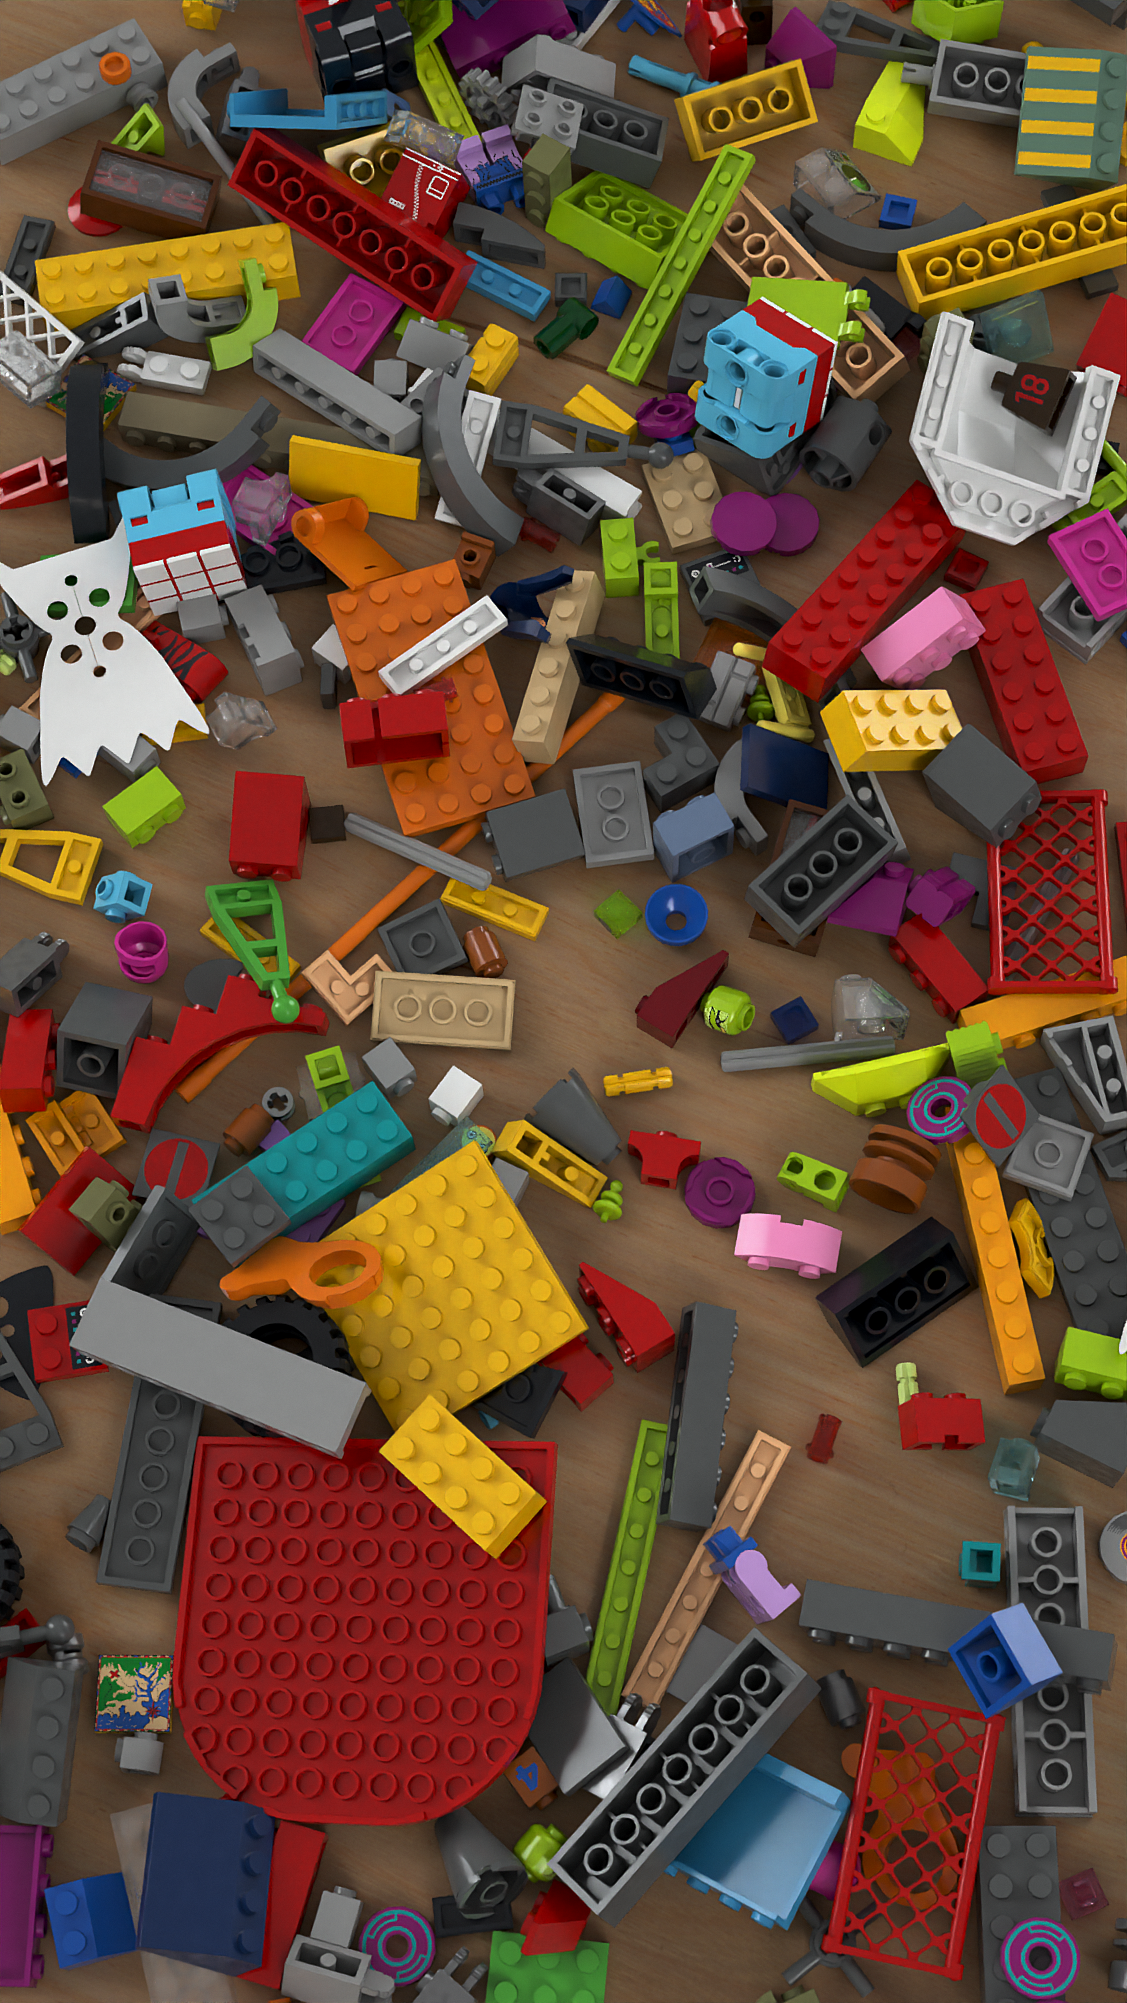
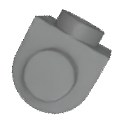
[115,1731,164,1776]

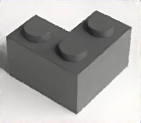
[643,714,720,813]

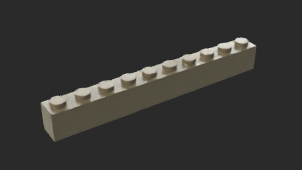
[118,391,439,496]

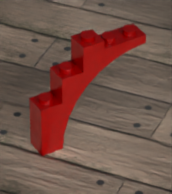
[110,974,330,1134]

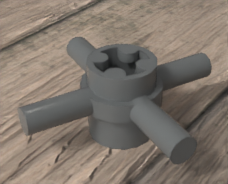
[0,592,64,683]
[781,1895,883,1998]

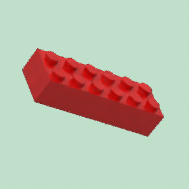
[959,578,1089,785]

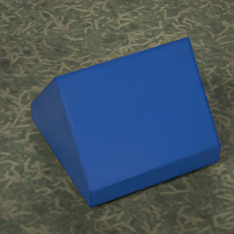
[590,275,632,319]

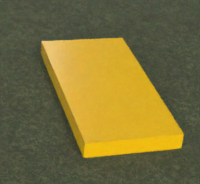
[289,435,421,520]

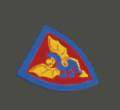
[616,0,682,37]

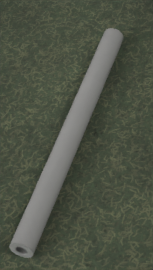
[175,97,277,225]

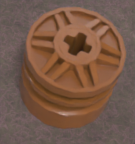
[848,1124,942,1214]

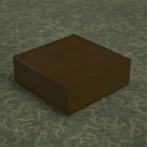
[309,805,347,844]

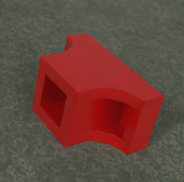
[628,1130,701,1190]

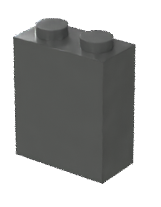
[481,788,586,882]

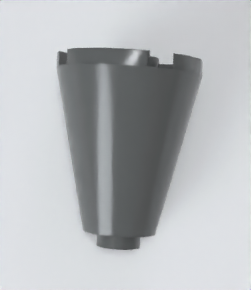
[524,1068,622,1166]
[434,1807,528,1919]

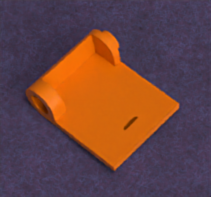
[291,497,408,591]

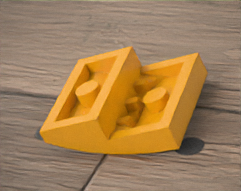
[25,1091,127,1176]

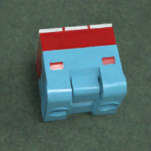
[695,297,838,459]
[117,469,248,616]

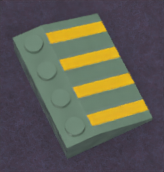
[1014,46,1127,191]

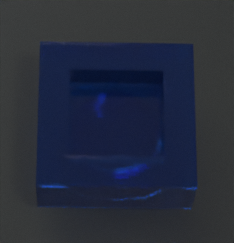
[770,996,819,1045]

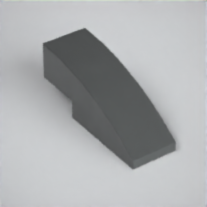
[453,202,546,269]

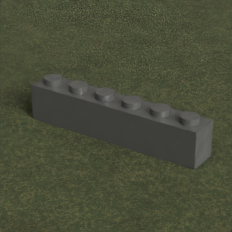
[656,1301,738,1532]

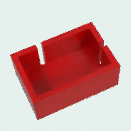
[339,689,450,768]

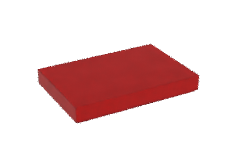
[18,1146,138,1276]

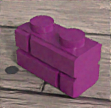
[905,866,976,927]

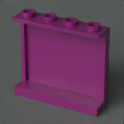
[432,0,576,80]
[0,1825,54,1988]

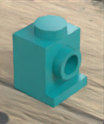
[958,1541,1001,1589]

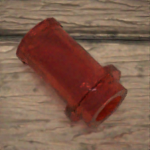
[519,517,561,553]
[413,676,458,703]
[805,1414,842,1464]

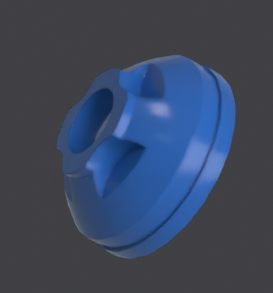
[645,884,708,946]

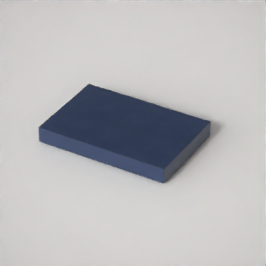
[740,723,829,810]

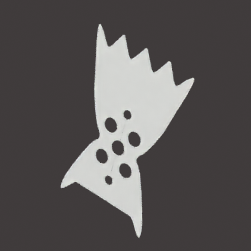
[0,517,209,786]

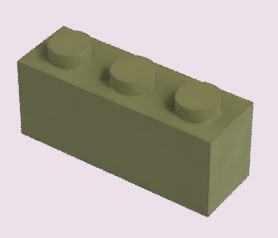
[522,134,572,228]

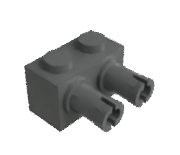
[545,1575,594,1668]

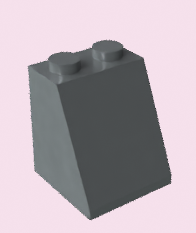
[922,723,1042,848]
[56,982,153,1099]
[1030,1400,1127,1488]

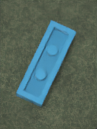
[466,250,551,322]

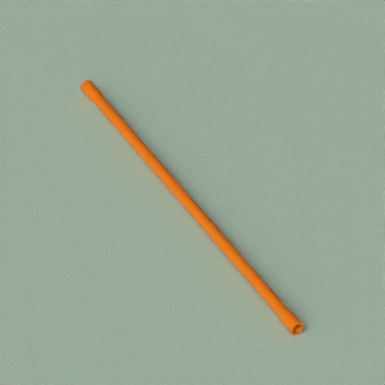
[174,692,627,1104]

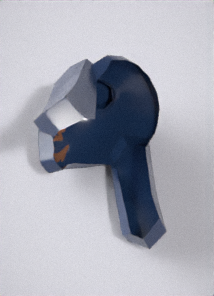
[489,565,574,644]

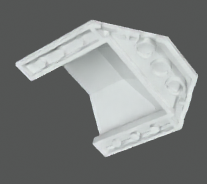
[909,311,1120,546]

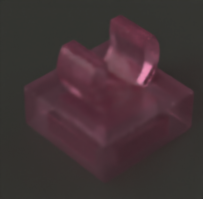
[1059,1867,1109,1921]

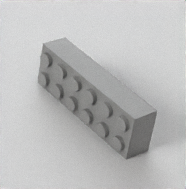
[0,18,168,166]

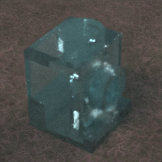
[988,1438,1040,1502]

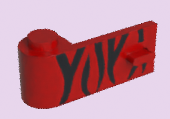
[142,620,229,703]

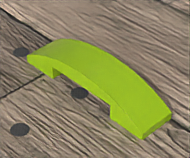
[643,562,680,659]
[305,1045,382,1189]

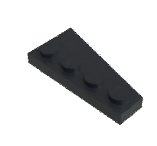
[218,531,327,604]
[471,1364,568,1439]

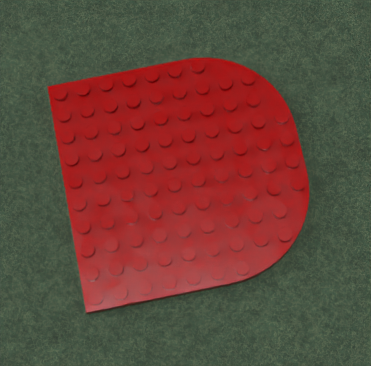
[172,1436,558,1827]

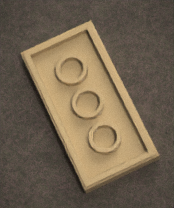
[370,971,516,1051]

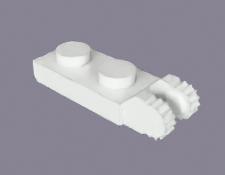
[116,346,212,396]

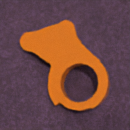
[219,1236,384,1309]
[841,1743,962,1910]

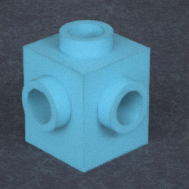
[93,871,153,923]

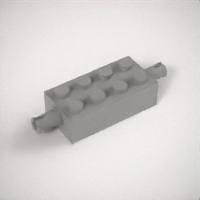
[901,39,1026,128]

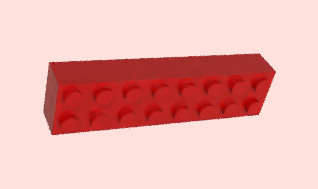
[228,128,478,322]
[762,479,966,703]

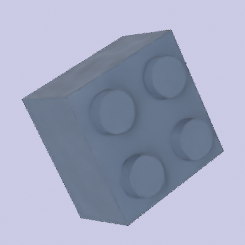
[653,792,735,883]

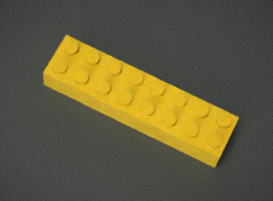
[896,184,1127,320]
[35,222,301,332]

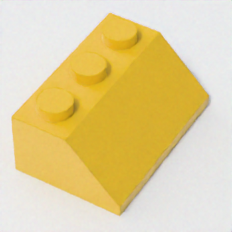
[317,116,423,198]

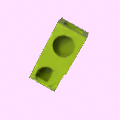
[776,1152,850,1212]

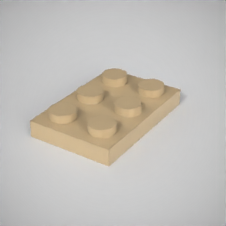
[641,449,723,554]

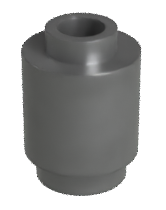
[816,1669,866,1730]

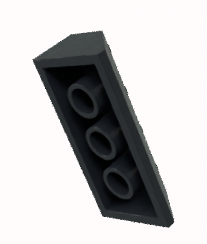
[566,634,717,720]
[815,1217,979,1368]

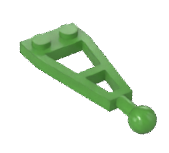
[205,879,300,1024]

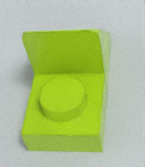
[111,103,165,156]

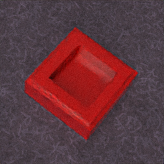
[943,548,989,592]

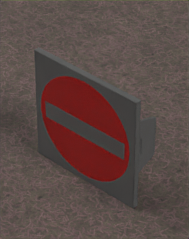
[959,1065,1040,1167]
[132,1128,221,1208]

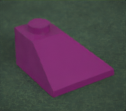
[764,6,837,89]
[827,862,914,937]

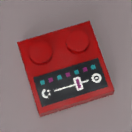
[27,1300,110,1384]

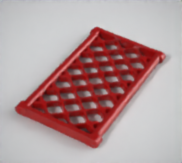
[986,789,1118,995]
[821,1687,1006,1981]

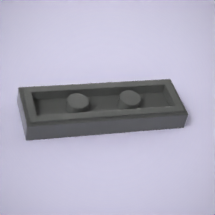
[0,215,56,306]

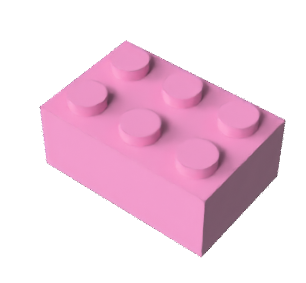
[861,586,986,690]

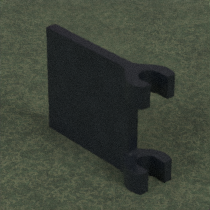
[852,275,927,342]

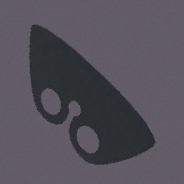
[0,1265,53,1400]

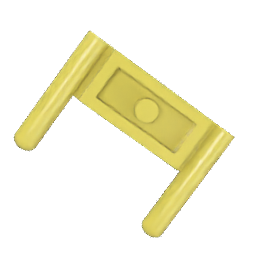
[733,643,815,743]

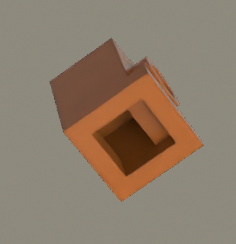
[452,531,496,591]

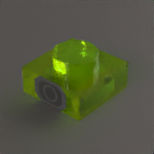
[593,889,642,939]

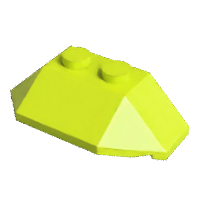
[811,1043,951,1117]

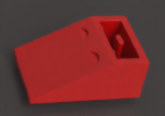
[577,1262,675,1373]

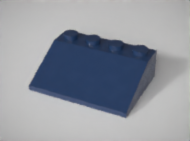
[135,1792,275,1977]

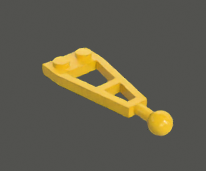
[0,829,104,906]

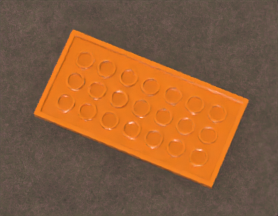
[326,559,536,838]

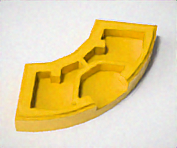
[1008,1198,1054,1299]

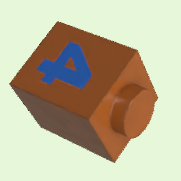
[503,1746,560,1811]

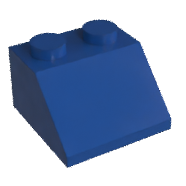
[948,1603,1063,1719]
[44,1871,139,1970]

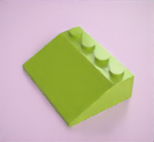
[545,170,688,290]

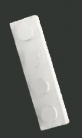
[435,390,502,527]
[378,595,508,696]

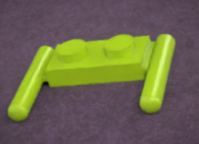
[1051,440,1127,531]

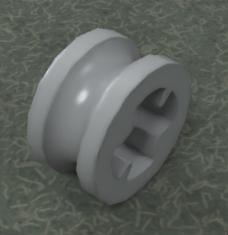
[126,82,158,113]
[262,1087,296,1122]

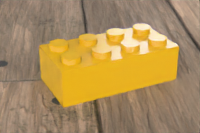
[674,59,818,162]
[820,690,962,772]
[379,1395,547,1559]

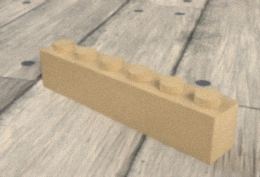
[512,570,605,764]

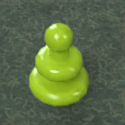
[747,684,775,722]
[593,1180,623,1223]

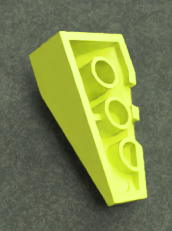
[853,61,925,167]

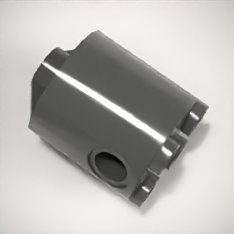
[799,396,892,492]

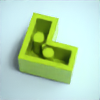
[911,0,1004,44]

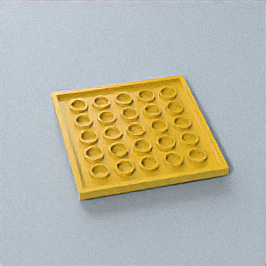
[315,1140,589,1432]

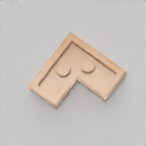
[300,950,392,1026]

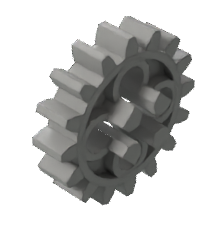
[459,67,518,130]

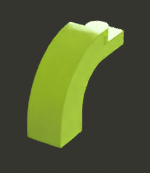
[204,258,278,371]

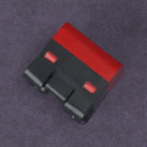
[295,0,418,101]

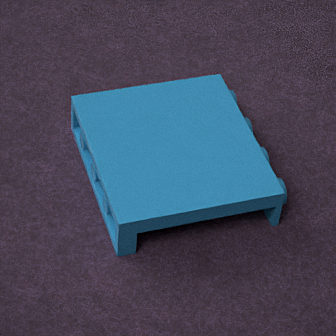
[227,88,387,130]
[664,1753,851,1930]

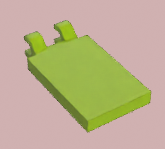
[747,277,871,350]

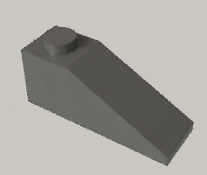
[69,292,169,362]

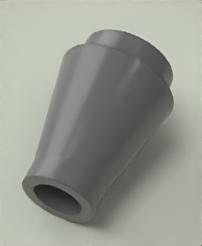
[65,1494,111,1552]

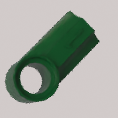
[533,297,599,359]

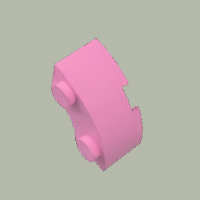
[734,1213,842,1279]

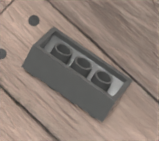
[530,77,669,188]
[0,1656,84,1827]

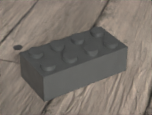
[744,794,898,948]

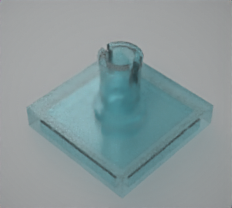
[980,289,1054,364]

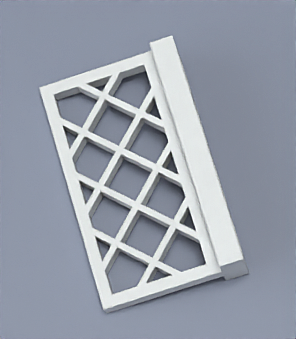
[0,270,85,407]

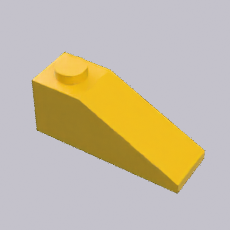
[490,1120,608,1208]

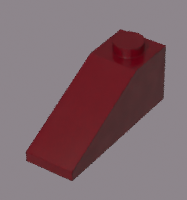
[635,950,729,1048]

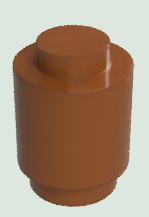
[463,926,508,978]
[223,1104,275,1157]

